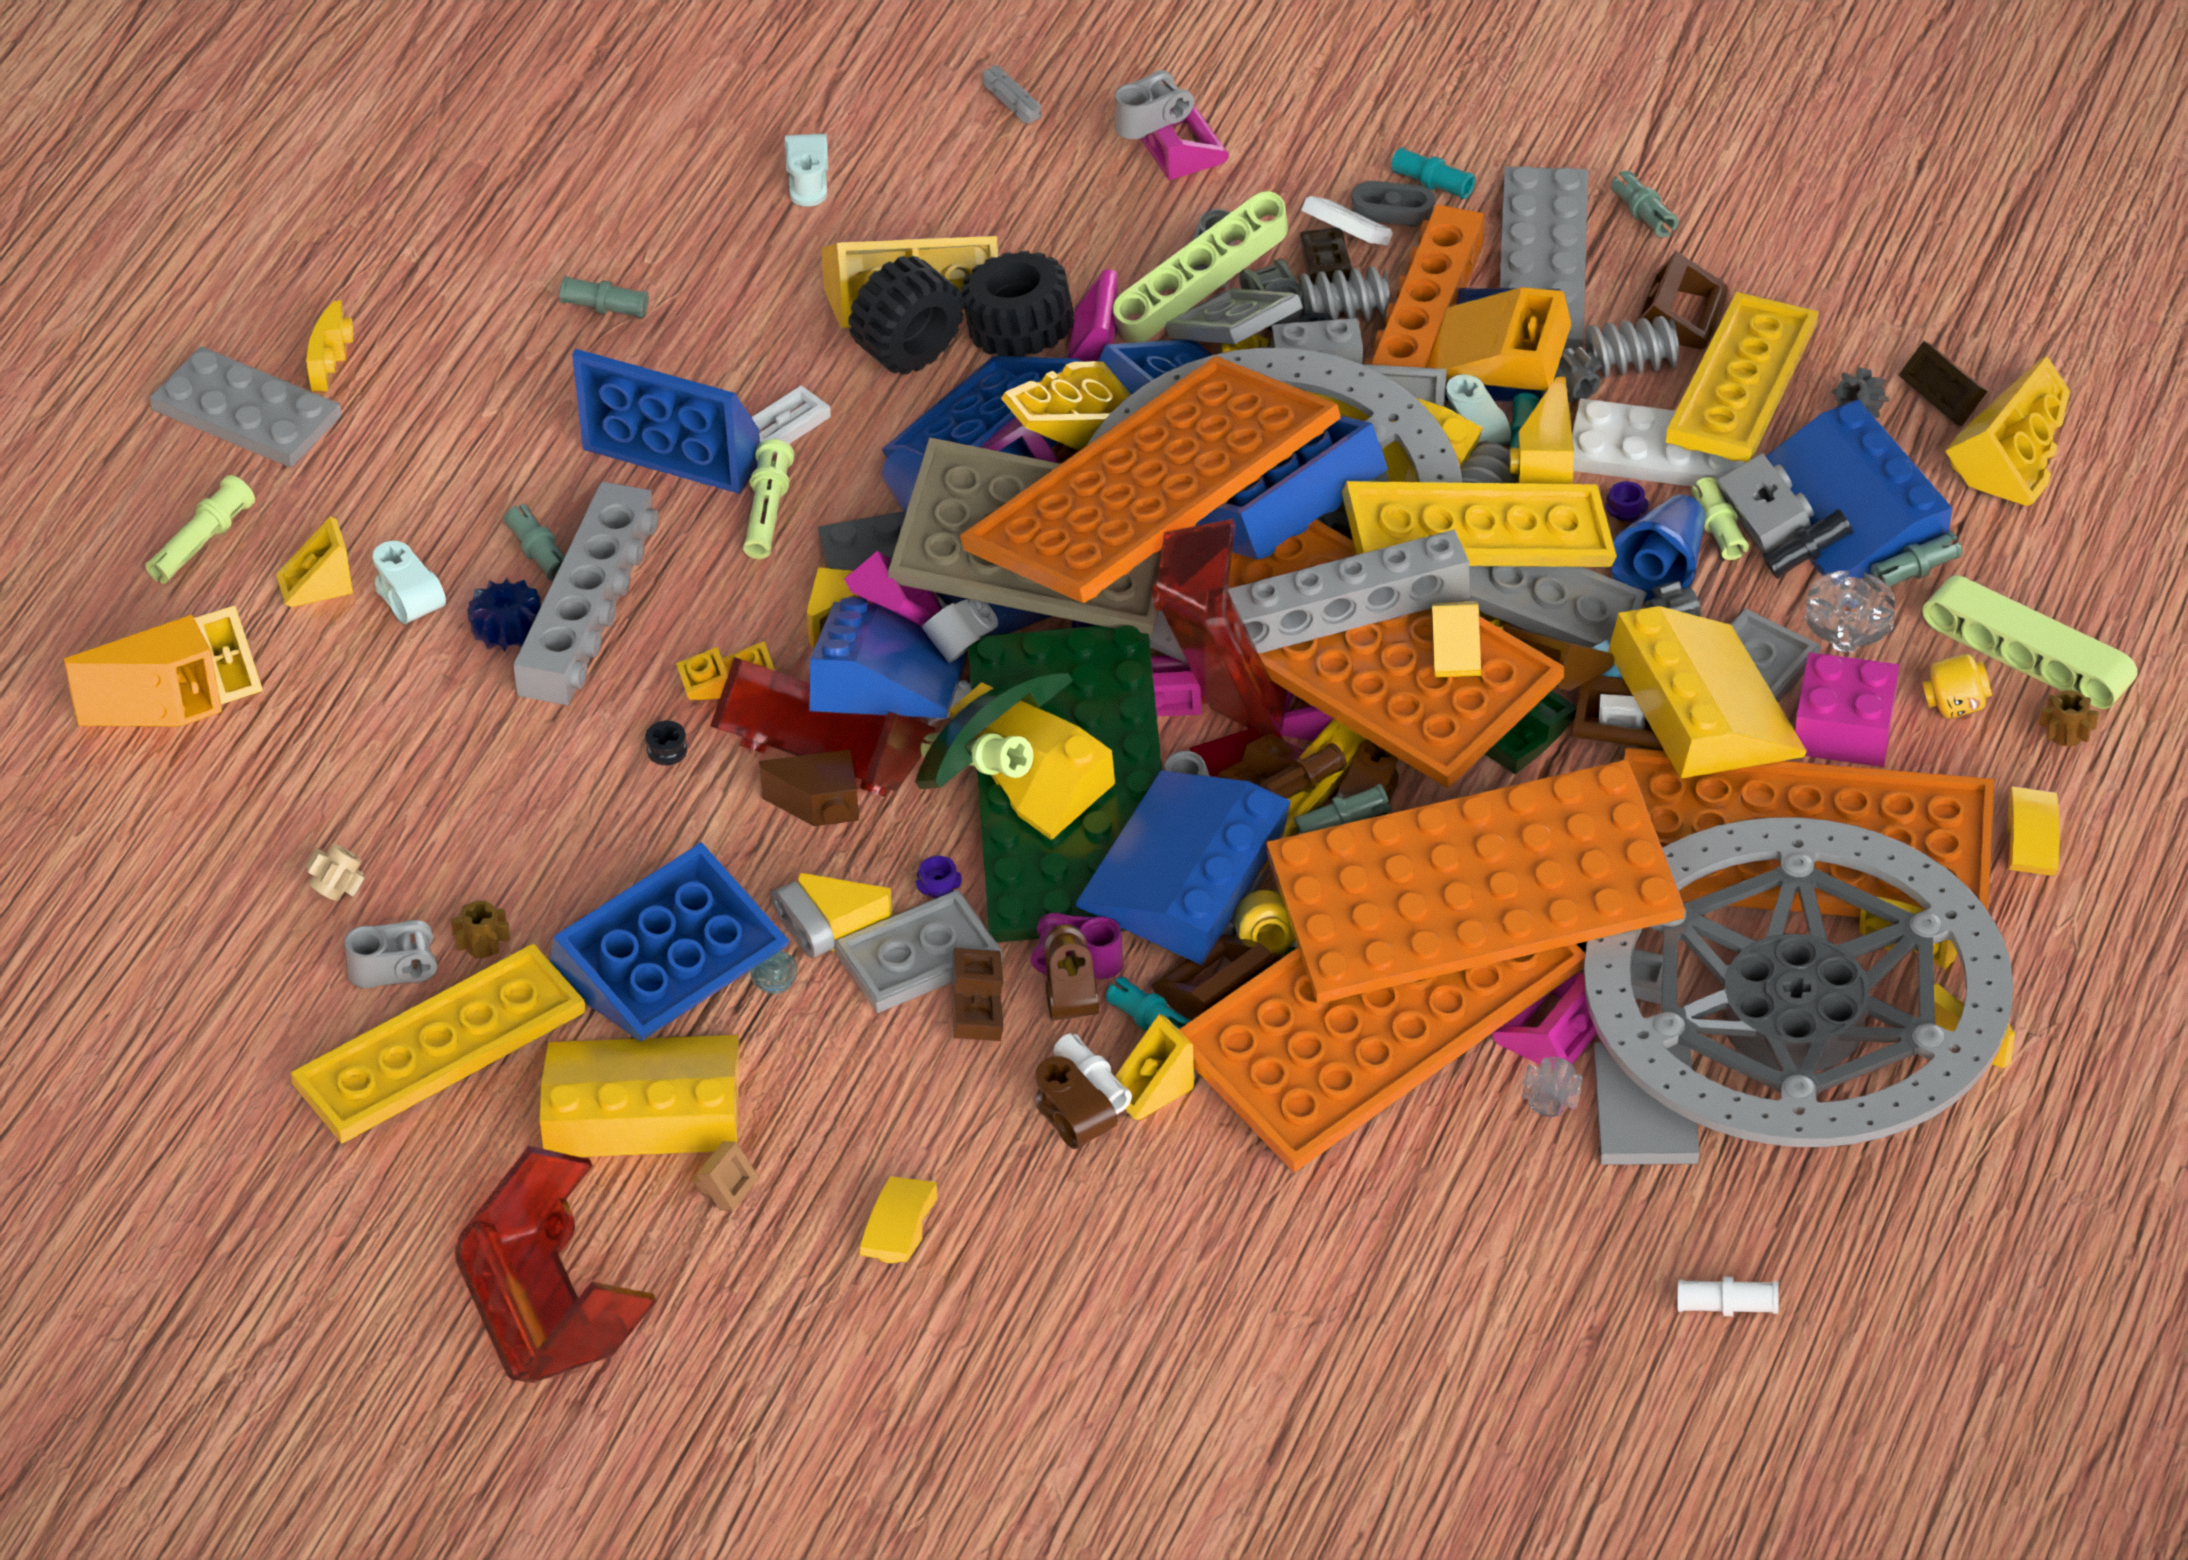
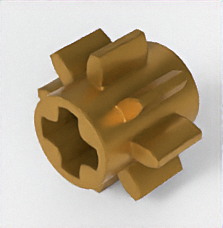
[2039,690,2098,747]
[451,900,511,959]

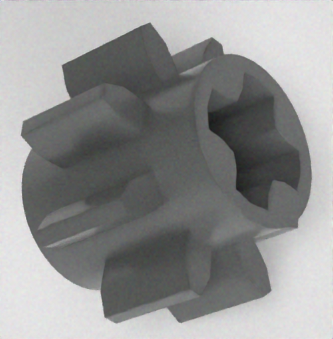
[1553,347,1602,402]
[1832,368,1889,418]
[1645,581,1701,617]

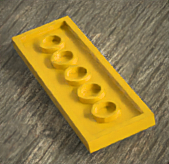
[1665,292,1819,463]
[1342,481,1617,567]
[290,943,586,1144]

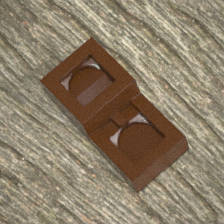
[1218,733,1305,786]
[952,948,1004,1041]

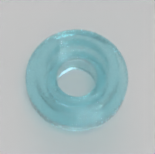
[750,951,798,995]

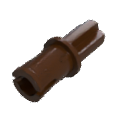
[1259,743,1347,799]

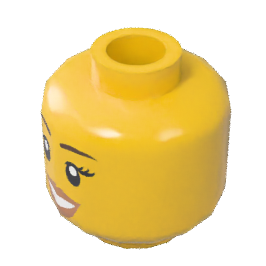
[1922,654,1993,719]
[1233,890,1295,958]

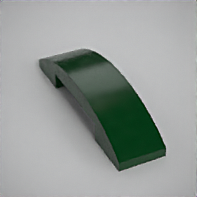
[915,673,1073,789]

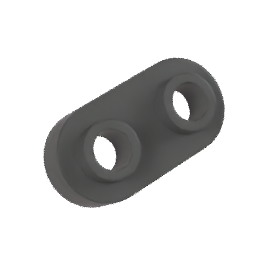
[1351,181,1435,226]

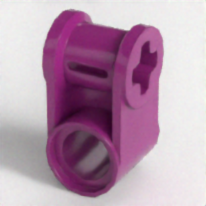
[1030,913,1124,979]

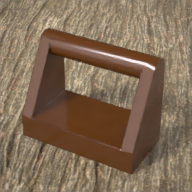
[1633,251,1728,349]
[1502,625,1614,691]
[1572,676,1664,750]
[1152,934,1273,1020]

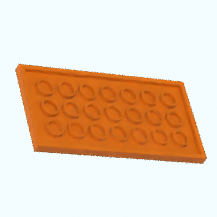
[960,356,1341,604]
[1166,519,1564,788]
[1624,748,1994,917]
[1266,759,1685,1004]
[1179,944,1586,1173]

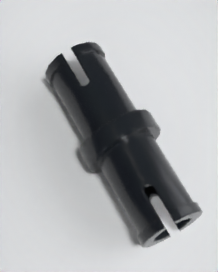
[1763,508,1854,579]

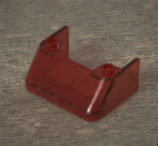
[1152,519,1287,735]
[710,657,936,797]
[455,1146,657,1383]

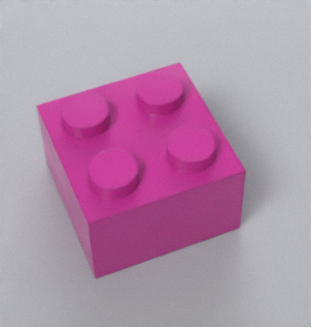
[1795,652,1899,767]

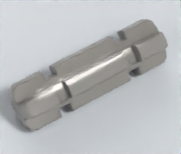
[982,65,1042,124]

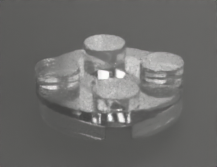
[1805,571,1895,652]

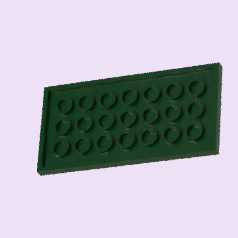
[968,625,1162,943]

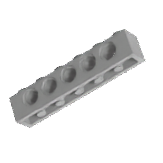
[513,481,658,706]
[1193,529,1470,667]

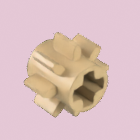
[305,843,365,901]

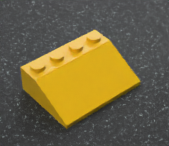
[1608,606,1806,779]
[540,1035,739,1158]

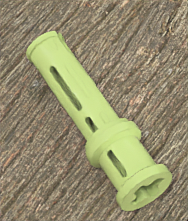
[743,439,795,559]
[145,475,255,584]
[921,733,1033,778]

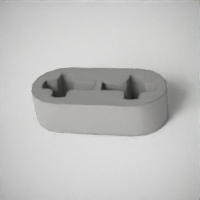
[771,881,835,959]

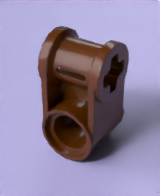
[1337,739,1399,815]
[1044,924,1099,1021]
[1036,1056,1118,1149]

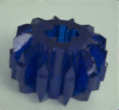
[467,577,541,652]

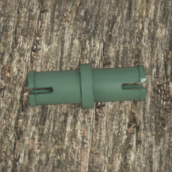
[1611,170,1679,238]
[560,276,649,318]
[504,504,565,582]
[1871,531,1962,591]
[1294,784,1391,834]

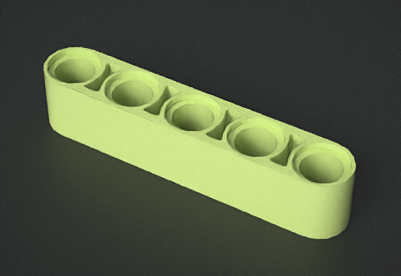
[1113,191,1288,343]
[1922,575,2138,709]

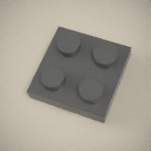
[818,511,905,571]

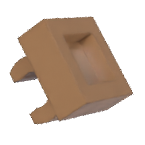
[692,1141,760,1210]

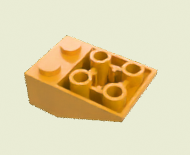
[1427,287,1571,391]
[63,614,222,727]

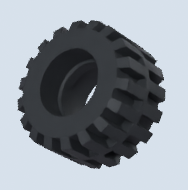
[961,251,1074,357]
[848,256,965,375]

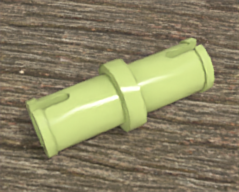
[1691,477,1749,560]

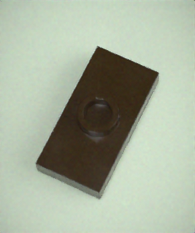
[1300,227,1352,285]
[1898,340,1988,426]

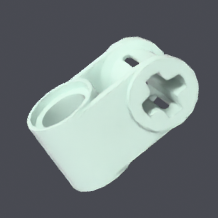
[785,134,828,207]
[1446,374,1511,446]
[373,541,446,624]

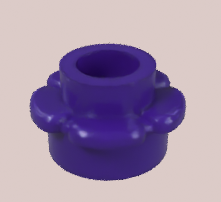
[1605,481,1649,522]
[916,856,962,898]

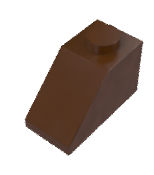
[759,750,859,826]

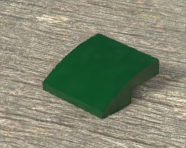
[1485,690,1577,774]

